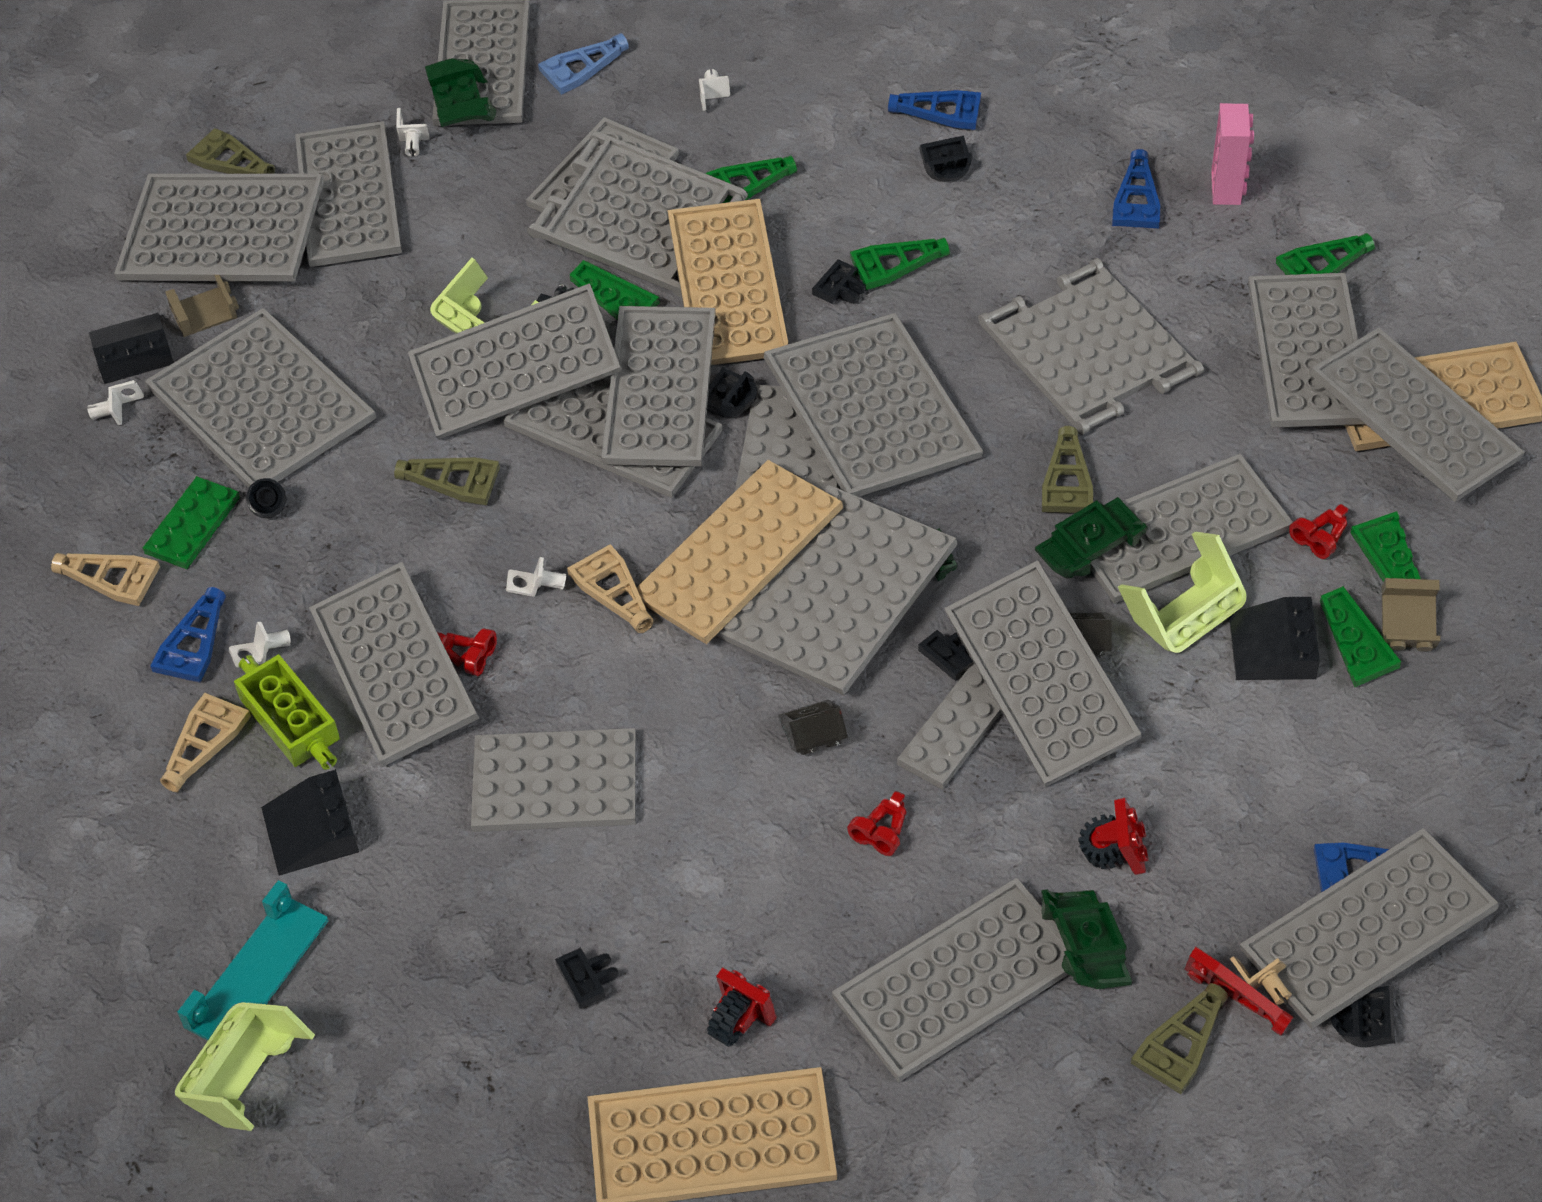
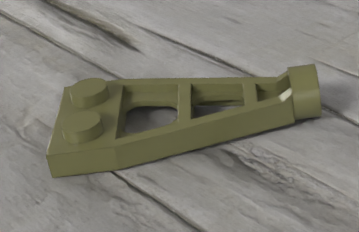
[186,128,275,174]
[1042,426,1093,513]
[394,457,500,505]
[1131,983,1228,1094]

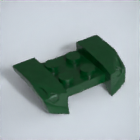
[425,58,497,127]
[1035,497,1148,579]
[1041,889,1132,989]

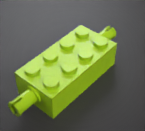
[234,654,340,770]

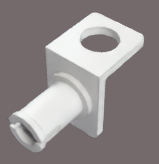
[699,69,730,111]
[396,108,430,157]
[88,380,144,425]
[506,557,566,597]
[229,622,291,668]

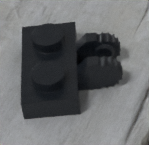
[812,259,866,304]
[918,630,974,681]
[555,947,619,1009]

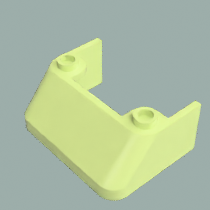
[430,258,539,334]
[1118,532,1246,653]
[175,1002,315,1131]

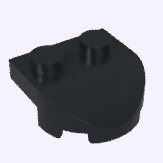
[919,135,972,181]
[707,367,757,417]
[1330,986,1395,1048]

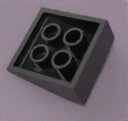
[89,313,174,384]
[1229,597,1320,680]
[261,769,359,876]

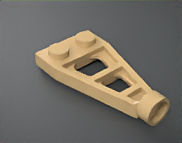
[567,544,654,633]
[51,553,160,606]
[160,693,251,792]

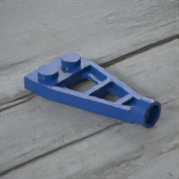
[888,90,981,130]
[1112,149,1160,229]
[150,587,226,683]
[1314,842,1389,892]

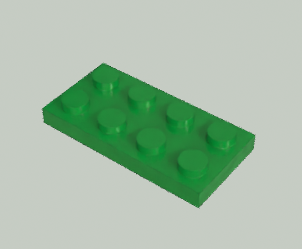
[143,476,240,569]

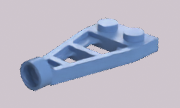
[538,33,629,95]

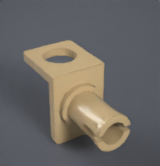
[1230,956,1292,1005]

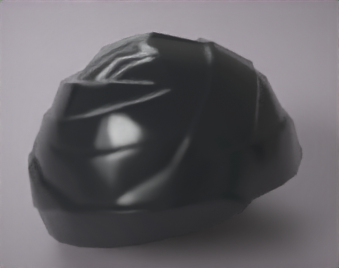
[246,478,287,518]

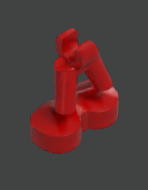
[1289,504,1349,559]
[437,628,497,676]
[847,791,906,856]

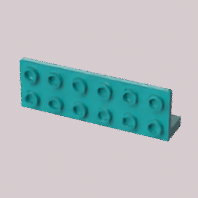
[177,880,328,1041]

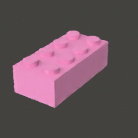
[1211,103,1254,205]

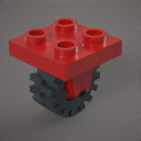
[1078,798,1148,875]
[707,967,777,1047]

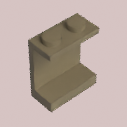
[165,274,239,337]
[1382,578,1440,651]

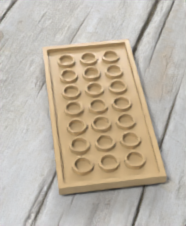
[668,199,788,365]
[1345,342,1542,451]
[637,460,844,645]
[588,1067,837,1202]

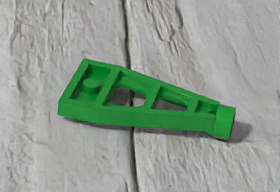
[704,155,797,203]
[1276,233,1375,275]
[850,237,950,290]

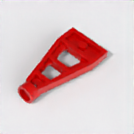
[1185,947,1293,1036]

